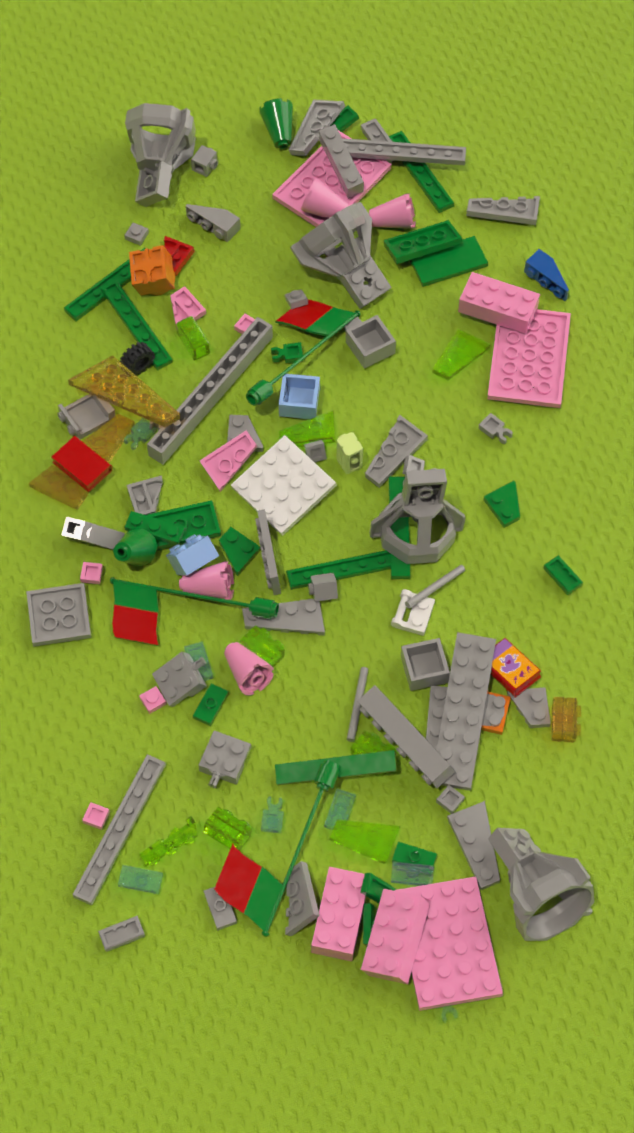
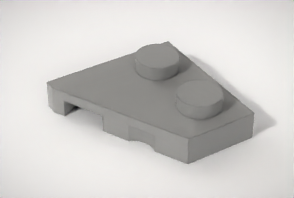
[227,415,263,452]
[127,476,163,515]
[507,688,551,728]

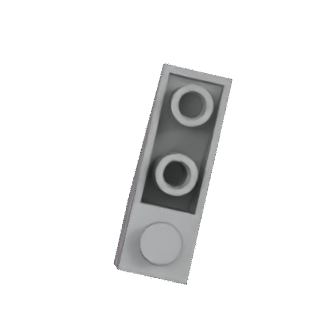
[186,204,240,242]
[62,517,125,550]

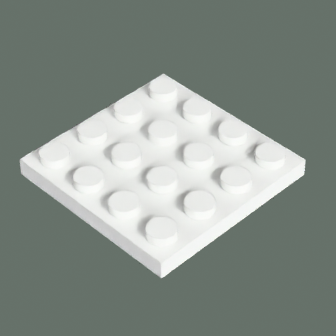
[231,435,337,536]

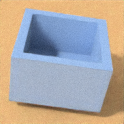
[279,374,320,420]
[166,534,219,576]

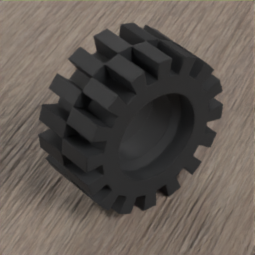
[120,342,155,376]

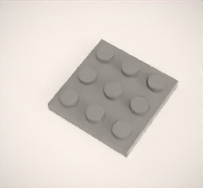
[26,583,91,646]

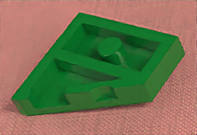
[483,480,520,528]
[219,527,261,576]

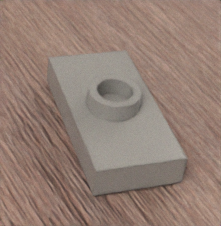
[204,887,237,930]
[98,916,145,952]

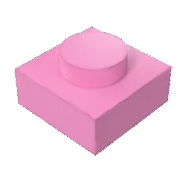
[234,314,255,334]
[80,562,103,584]
[139,686,167,714]
[82,802,110,830]

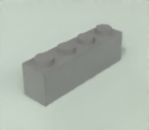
[319,124,364,198]

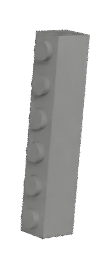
[358,685,455,788]

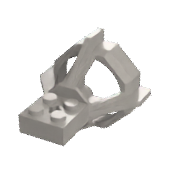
[125,103,196,207]
[290,202,392,309]
[369,468,466,564]
[488,828,594,941]

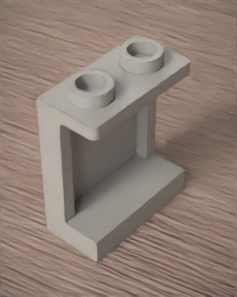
[57,384,116,439]

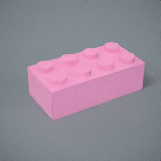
[458,272,540,334]
[311,867,366,961]
[361,889,430,984]

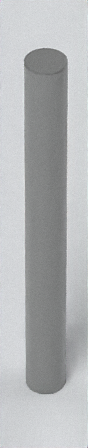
[405,565,465,608]
[347,667,368,742]

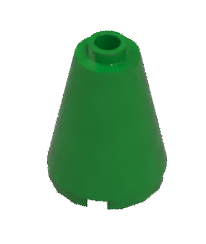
[259,98,293,149]
[113,528,158,566]

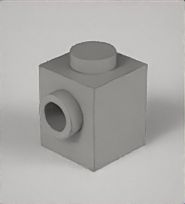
[191,145,218,177]
[308,573,338,602]

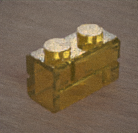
[551,697,581,743]

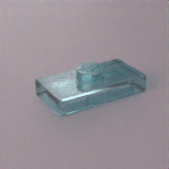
[184,641,213,681]
[324,789,356,833]
[391,862,434,886]
[118,865,163,894]

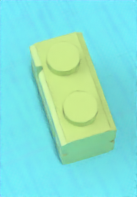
[337,433,363,474]

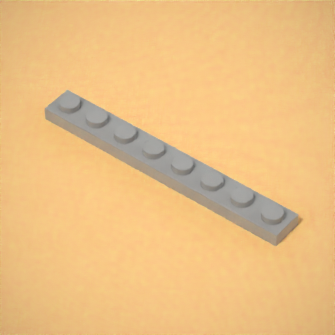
[342,138,466,165]
[73,754,166,906]

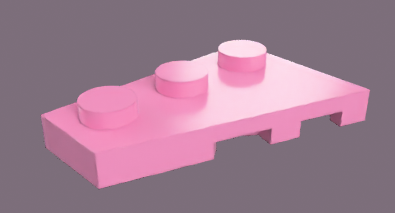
[200,430,257,492]

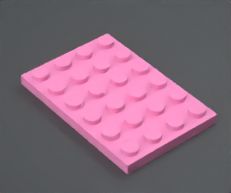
[272,130,392,227]
[487,309,571,408]
[395,877,503,1011]

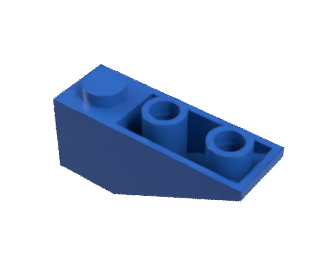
[524,249,569,301]

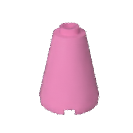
[301,179,350,218]
[368,193,416,229]
[179,561,234,600]
[224,642,274,695]

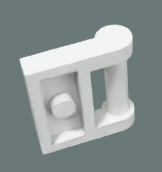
[391,589,435,636]

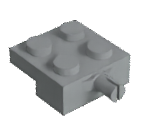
[152,652,207,707]
[199,731,251,788]

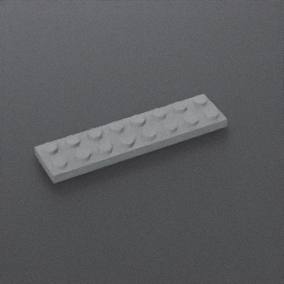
[436,632,496,790]

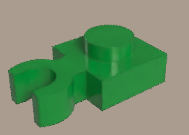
[271,342,303,363]

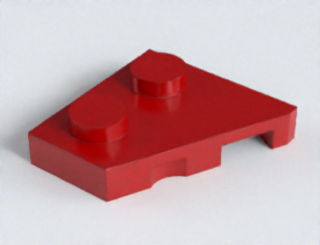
[164,236,195,276]

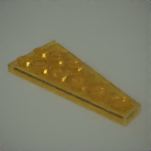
[68,356,180,428]
[29,414,135,510]

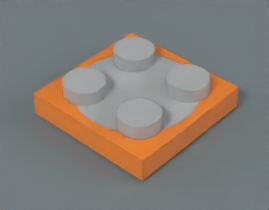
[481,691,511,735]

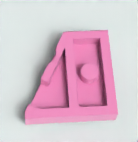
[170,286,206,331]

